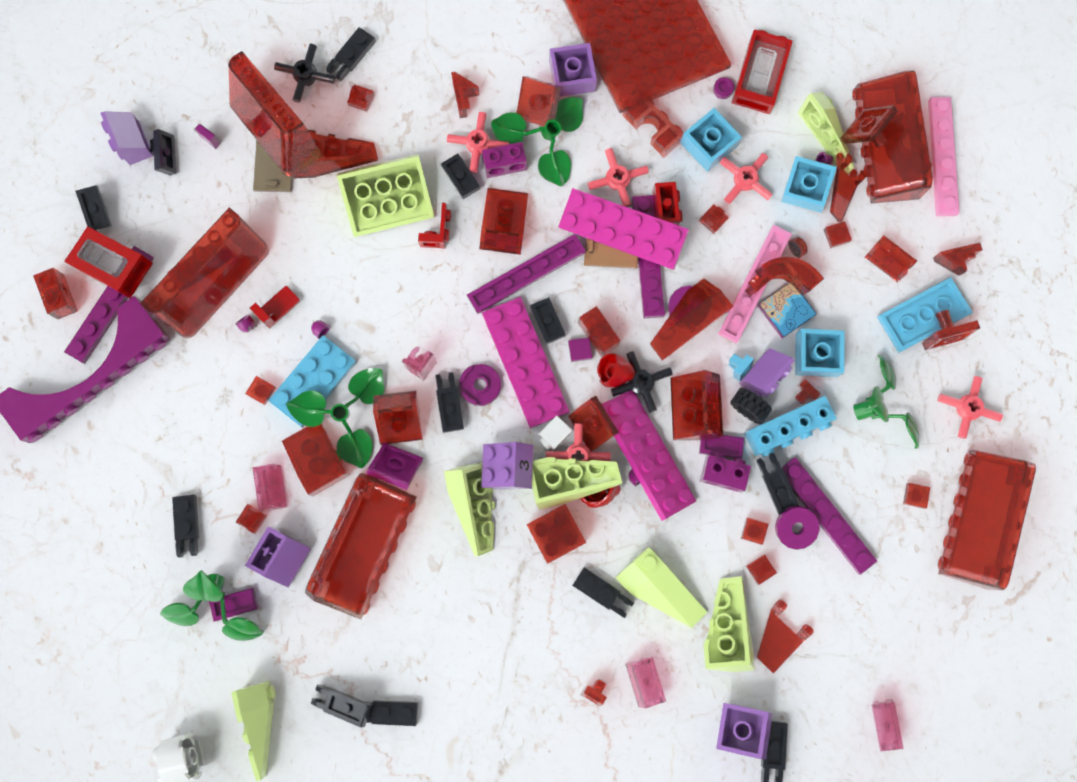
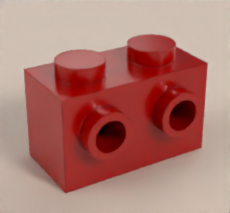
[652,181,683,226]

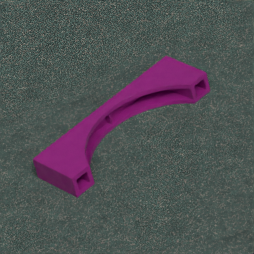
[0,296,171,443]

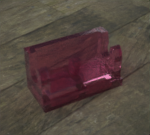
[402,347,437,381]
[252,464,287,512]
[625,657,666,708]
[871,699,904,752]

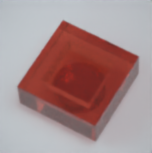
[824,221,852,249]
[245,376,276,405]
[903,483,931,509]
[740,518,769,545]

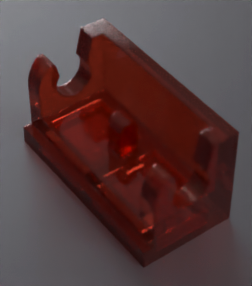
[865,235,917,283]

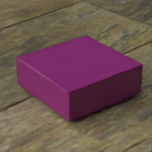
[195,124,220,149]
[568,338,592,362]

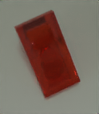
[451,72,480,118]
[933,243,983,276]

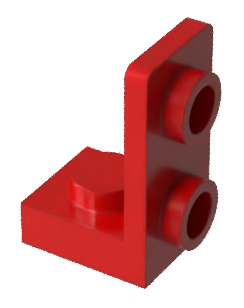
[418,203,451,249]
[250,286,300,329]

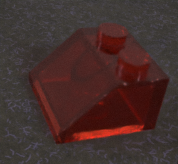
[373,391,423,445]

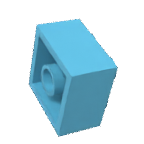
[680,108,742,172]
[781,156,837,213]
[795,329,844,377]

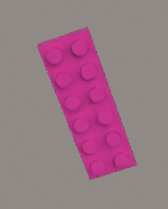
[558,188,690,270]
[482,297,569,429]
[598,390,697,521]

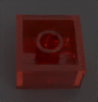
[526,504,586,564]

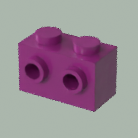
[699,453,751,493]

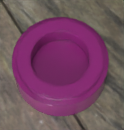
[713,77,734,99]

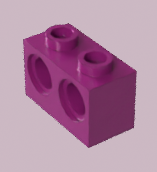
[482,142,527,178]

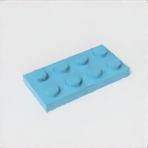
[877,277,973,353]
[268,335,357,428]

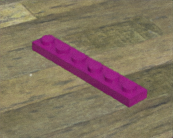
[632,195,665,319]
[467,234,586,314]
[64,246,154,364]
[782,457,877,575]

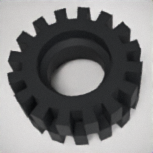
[730,388,772,425]

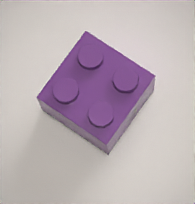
[549,43,597,97]
[481,442,533,490]
[716,703,773,760]

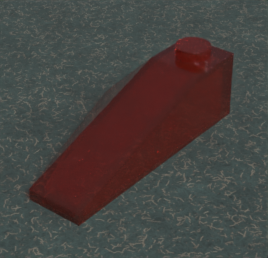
[288,129,378,179]
[650,278,734,361]

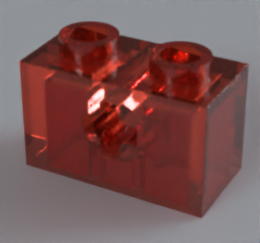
[33,267,78,319]
[578,306,621,357]

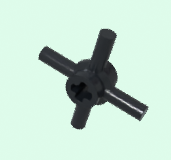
[274,43,336,103]
[610,351,673,413]

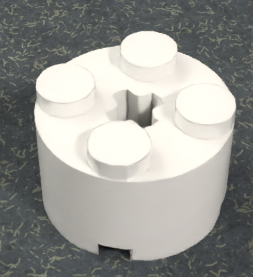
[153,733,204,782]

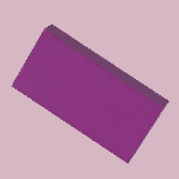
[699,432,744,459]
[209,588,258,622]

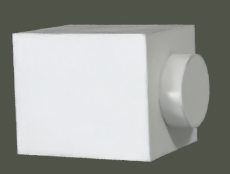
[538,416,572,451]

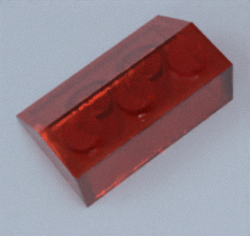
[670,370,723,441]

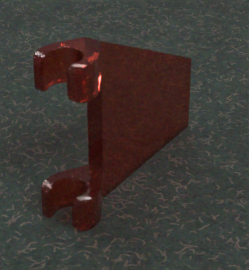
[830,153,866,222]
[757,599,814,674]

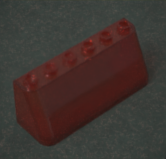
[228,51,323,176]
[852,70,933,204]
[140,207,269,338]
[937,450,1036,590]
[305,473,417,620]

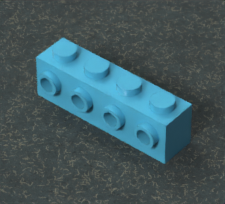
[744,396,837,457]

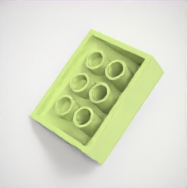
[337,154,434,237]

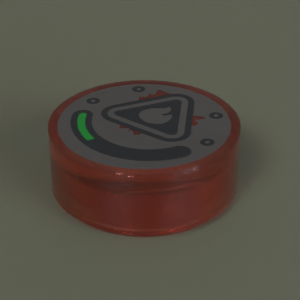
[788,236,808,258]

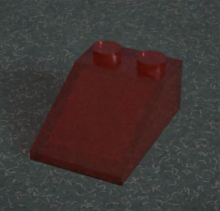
[479,188,528,255]
[282,424,351,497]

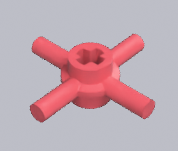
[447,112,509,173]
[587,148,649,207]
[719,153,773,204]
[937,376,1003,439]
[546,423,611,461]

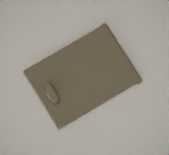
[253,140,295,192]

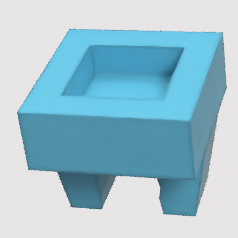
[728,354,754,382]

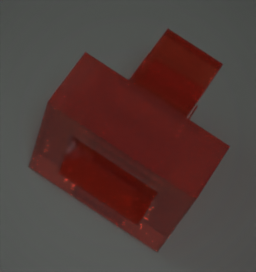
[347,84,374,112]
[699,204,729,234]
[794,379,821,404]
[236,504,268,534]
[745,554,777,585]
[580,679,607,706]

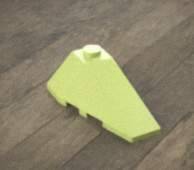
[798,92,854,177]
[532,457,622,510]
[444,462,495,556]
[615,547,707,628]
[704,576,755,672]
[231,681,276,781]

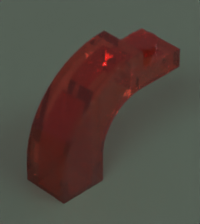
[744,257,825,296]

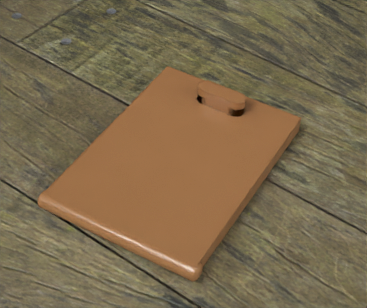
[584,238,638,269]

